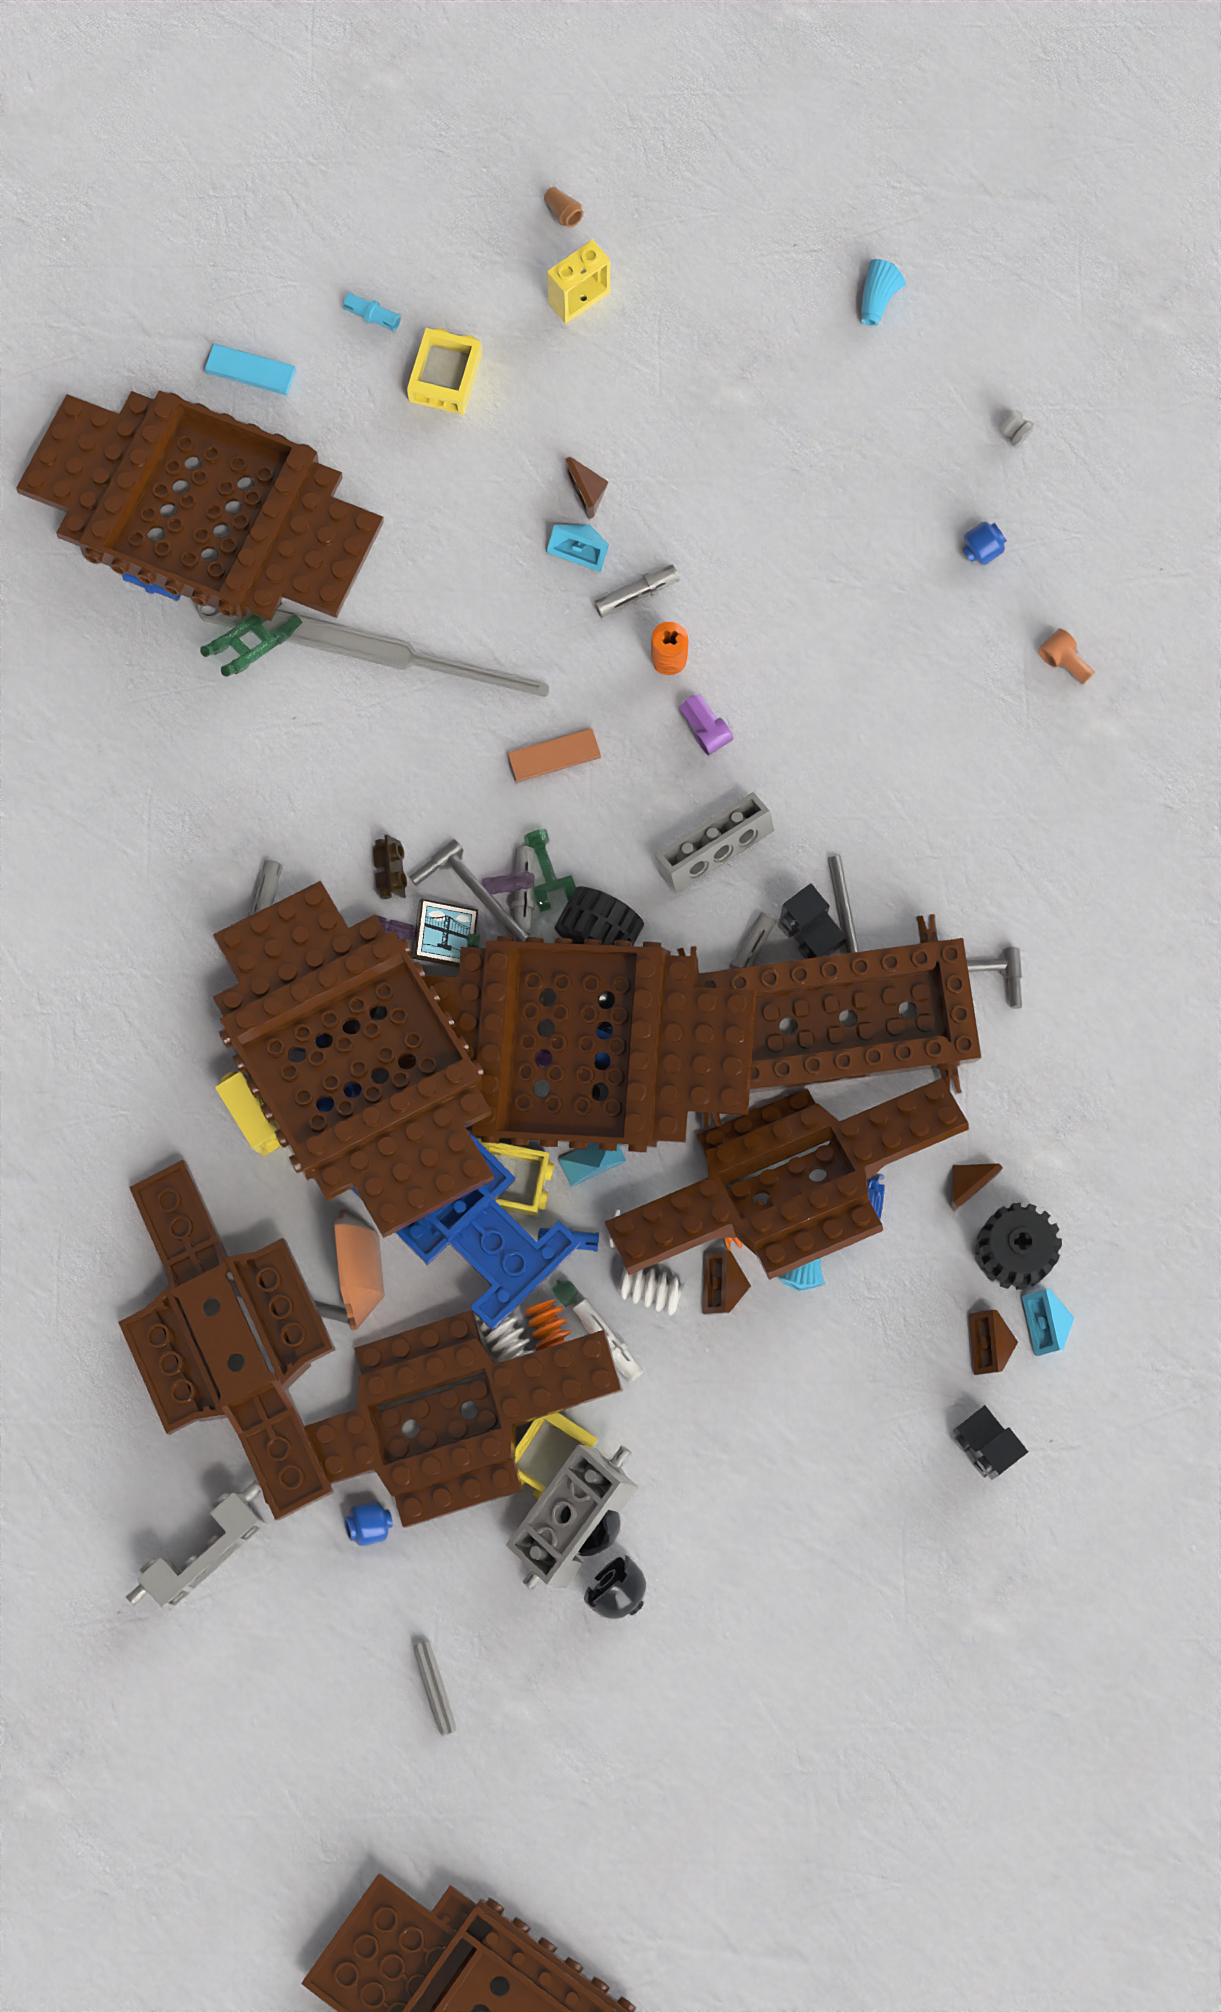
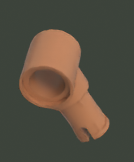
[1038,628,1095,685]

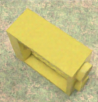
[547,239,610,324]
[407,328,482,415]
[215,1071,281,1157]
[478,1139,555,1217]
[515,1412,597,1499]

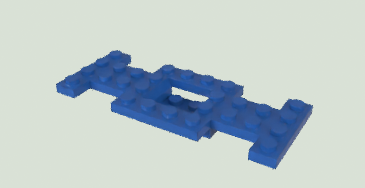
[316,1078,581,1331]

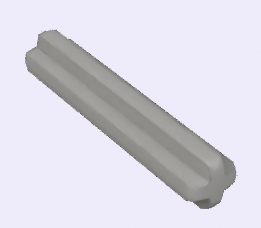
[414,1641,456,1736]

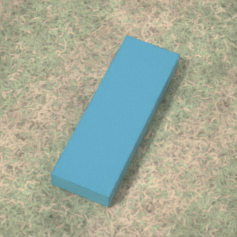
[205,344,296,396]

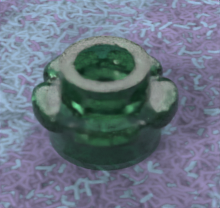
[551,1279,579,1307]

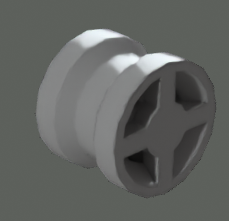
[999,410,1035,447]

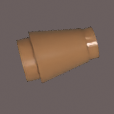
[544,187,584,228]

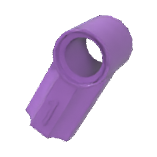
[679,694,734,756]

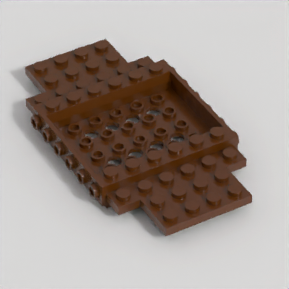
[16,391,384,621]
[213,880,494,1238]
[398,936,756,1153]
[301,1873,637,2012]

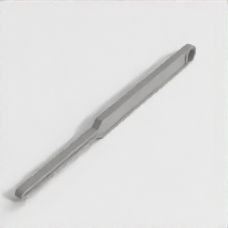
[197,604,549,697]

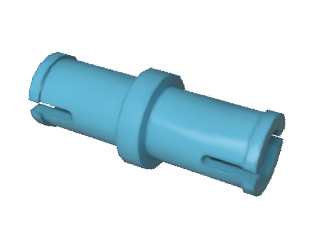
[343,292,401,332]

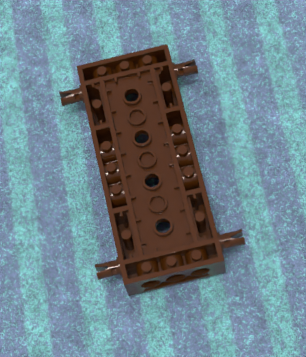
[677,914,982,1129]

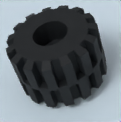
[554,886,644,946]
[975,1202,1062,1290]

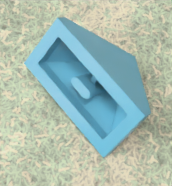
[547,525,609,572]
[559,1144,626,1187]
[1022,1289,1074,1356]

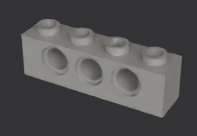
[655,792,774,894]

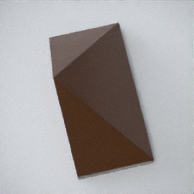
[565,456,608,519]
[950,1163,1003,1212]
[703,1251,751,1315]
[969,1310,1018,1375]

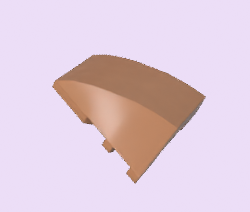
[334,1209,385,1330]

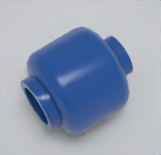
[962,521,1007,565]
[344,1501,393,1546]

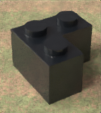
[779,883,846,959]
[953,1405,1029,1480]

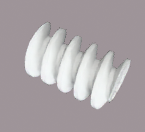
[617,1267,685,1316]
[475,1315,535,1363]

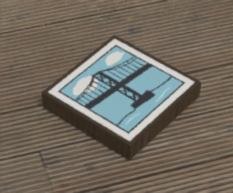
[412,899,479,967]

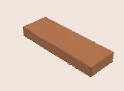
[508,728,601,783]

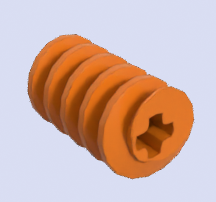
[651,622,689,675]
[524,1300,571,1351]

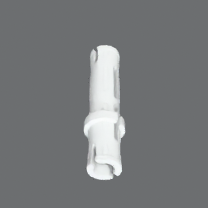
[571,1299,644,1384]

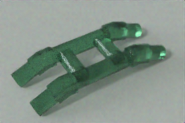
[200,602,303,677]

